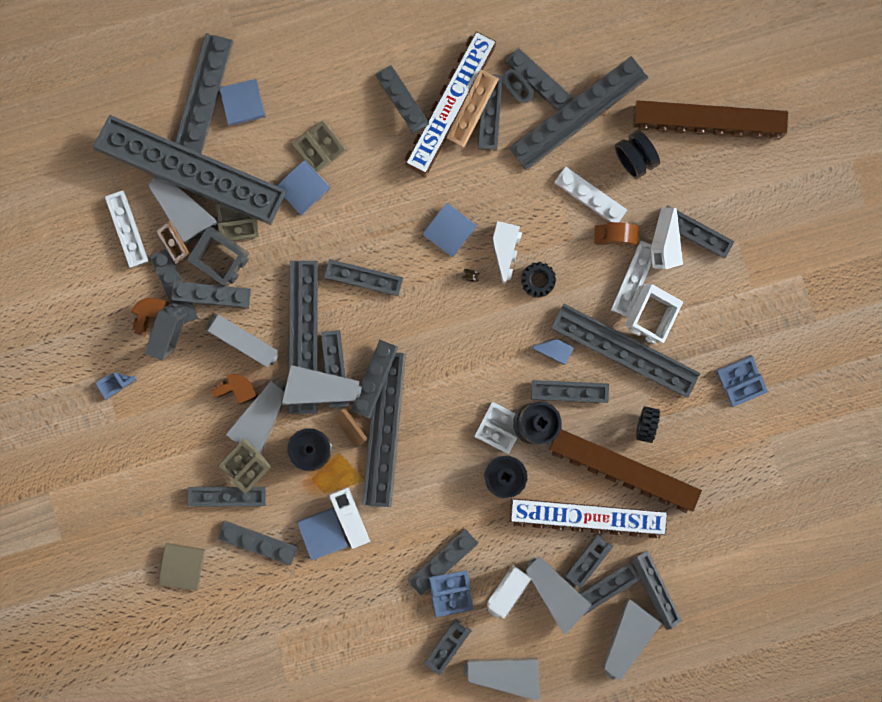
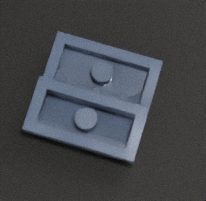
[220,79,266,126]
[278,160,331,215]
[423,203,477,257]
[716,355,768,407]
[297,508,348,560]
[429,570,474,618]

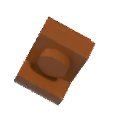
[594,222,640,246]
[131,298,169,337]
[212,374,258,404]

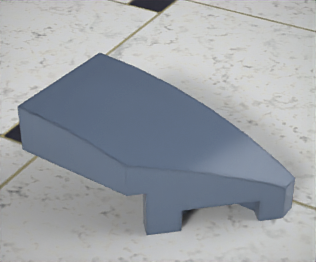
[531,339,574,365]
[95,372,136,400]

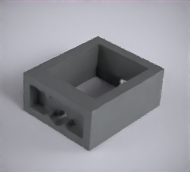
[187,228,249,286]
[144,304,188,361]

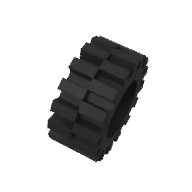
[521,262,556,298]
[636,406,660,443]

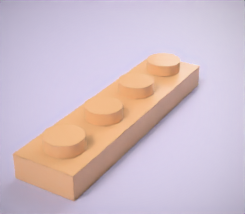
[447,70,499,147]

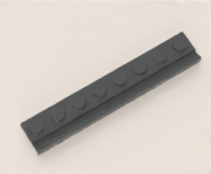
[175,33,233,154]
[510,56,648,171]
[289,261,318,414]
[551,304,701,398]
[363,353,406,507]

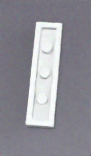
[554,167,627,222]
[105,190,149,269]
[610,241,652,318]

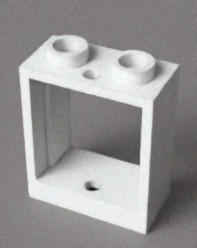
[625,284,683,344]
[486,565,531,618]

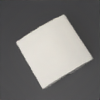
[474,401,517,454]

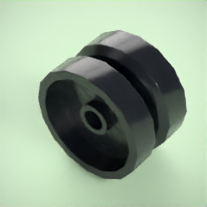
[614,130,661,180]
[513,402,562,445]
[288,428,332,471]
[484,456,528,498]

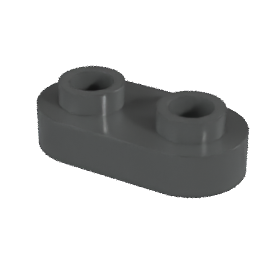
[502,69,534,103]

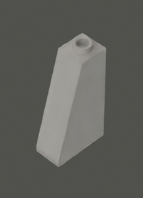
[148,177,218,245]
[205,313,278,367]
[282,365,362,405]
[226,381,285,454]
[526,556,592,635]
[602,598,662,681]
[464,657,540,700]

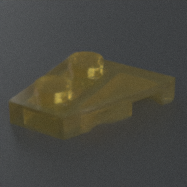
[312,453,365,493]

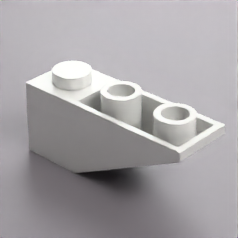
[651,208,683,269]
[492,221,522,284]
[330,488,371,549]

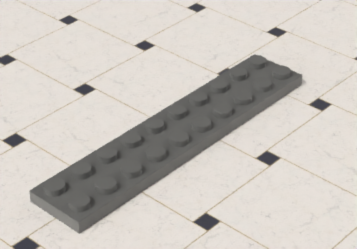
[93,115,287,225]

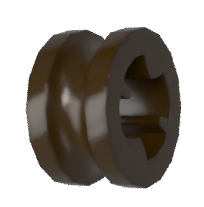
[462,269,480,282]

